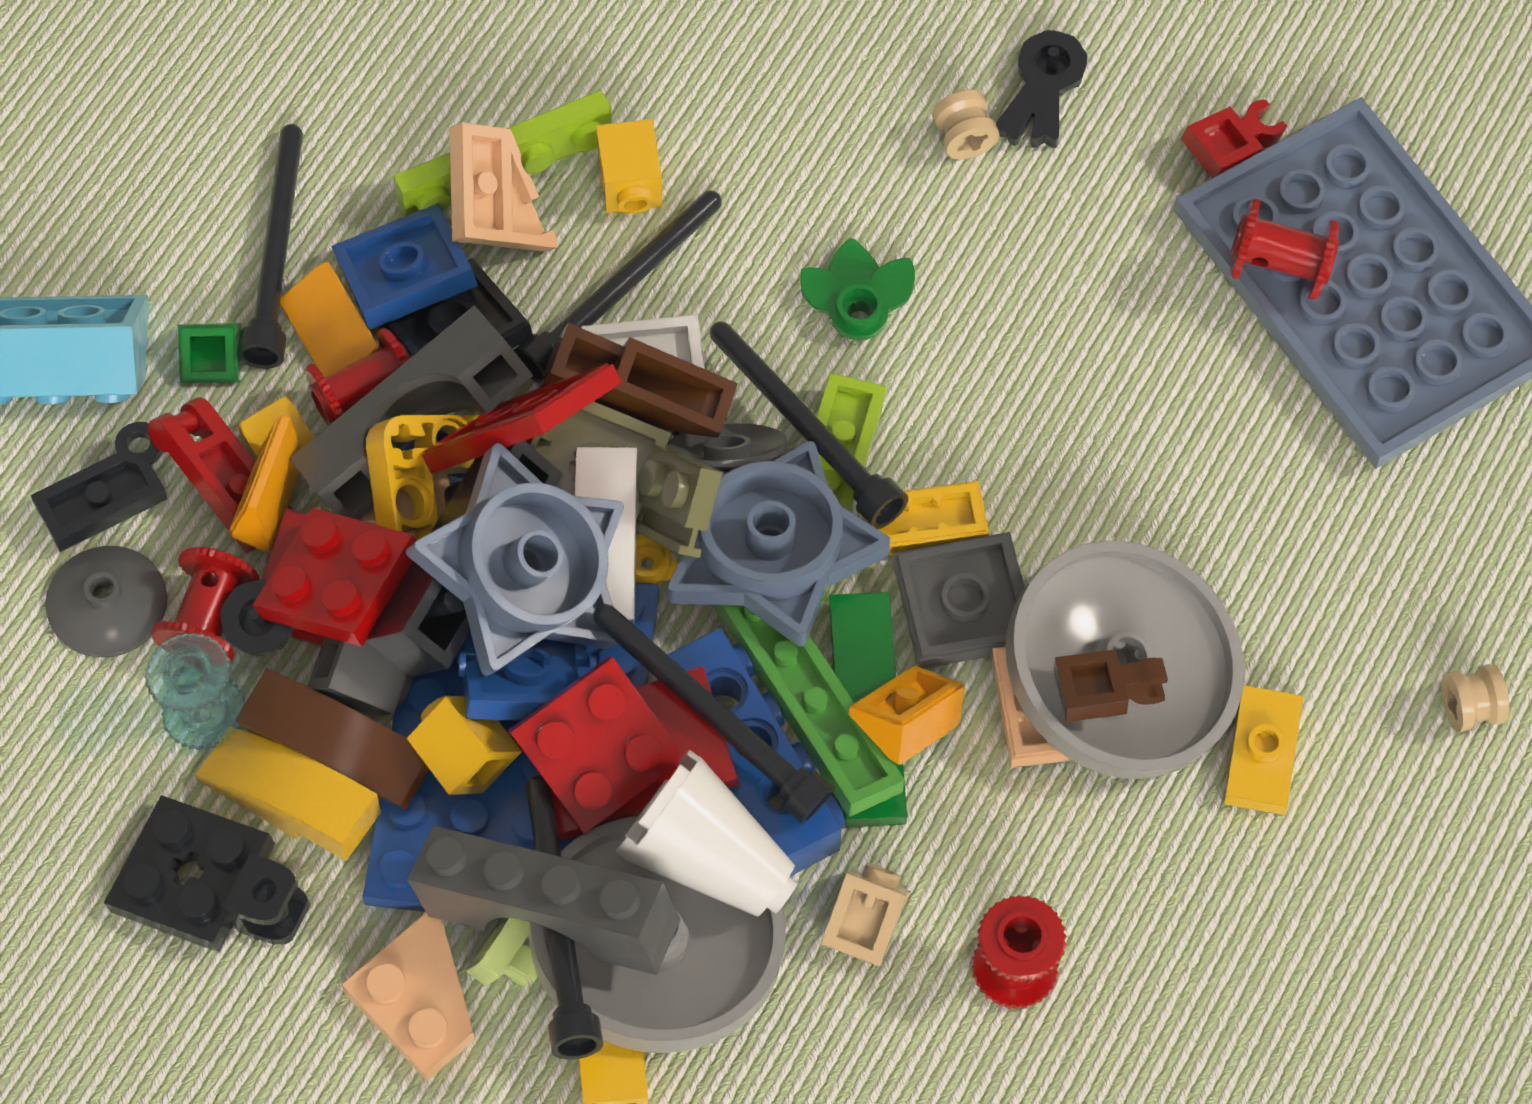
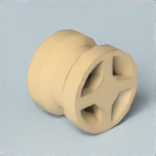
[932,89,1000,160]
[1441,663,1510,732]

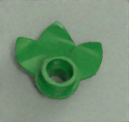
[800,238,915,340]

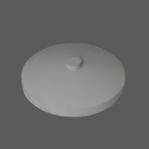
[1006,541,1244,779]
[529,816,786,1053]

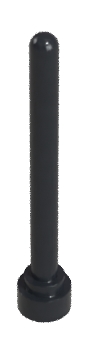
[237,124,303,369]
[513,190,722,384]
[709,321,909,529]
[593,604,835,825]
[526,776,604,1060]

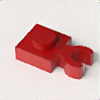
[1181,100,1287,178]

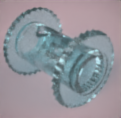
[144,633,246,750]

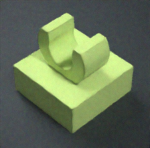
[465,918,538,987]

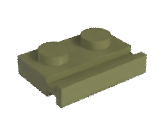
[636,445,723,558]

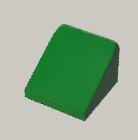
[178,323,241,383]

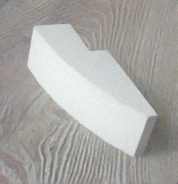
[575,447,637,625]

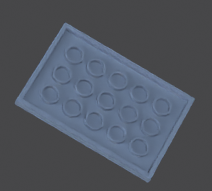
[1174,97,1532,469]

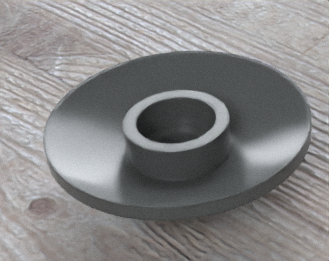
[668,423,787,472]
[46,546,167,658]

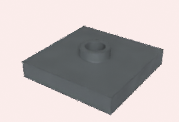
[892,532,1025,669]

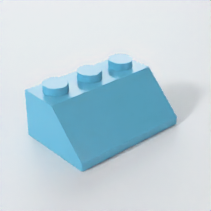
[0,295,149,405]

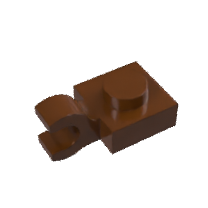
[1054,649,1168,722]

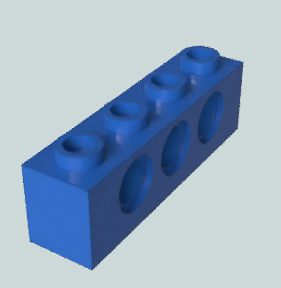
[657,628,845,877]

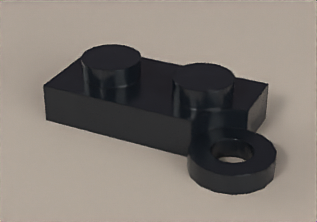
[30,422,168,552]

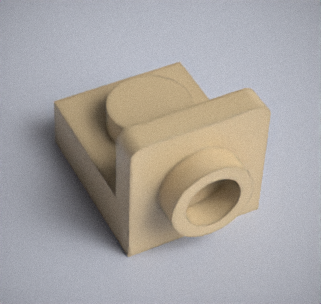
[821,863,911,966]

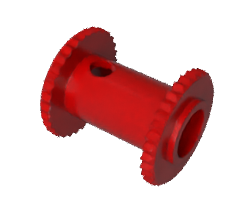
[1230,199,1339,300]
[305,328,410,426]
[151,547,260,667]
[971,895,1067,1010]

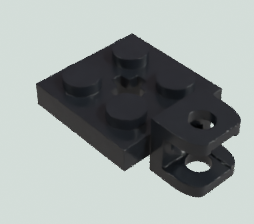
[104,795,310,952]

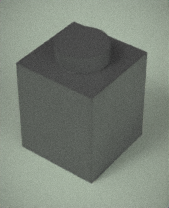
[307,637,412,717]

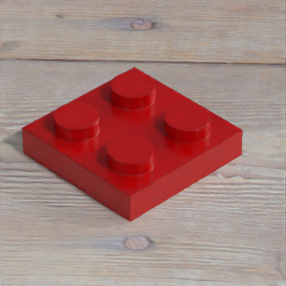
[253,508,416,647]
[508,656,684,834]

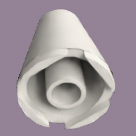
[615,750,798,917]

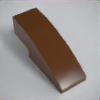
[539,323,738,438]
[235,668,429,810]

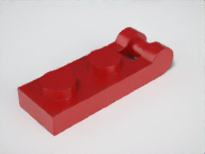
[148,397,292,554]

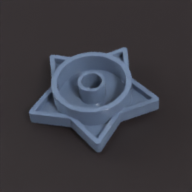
[668,441,890,647]
[406,443,624,676]

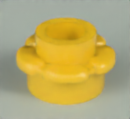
[635,534,677,585]

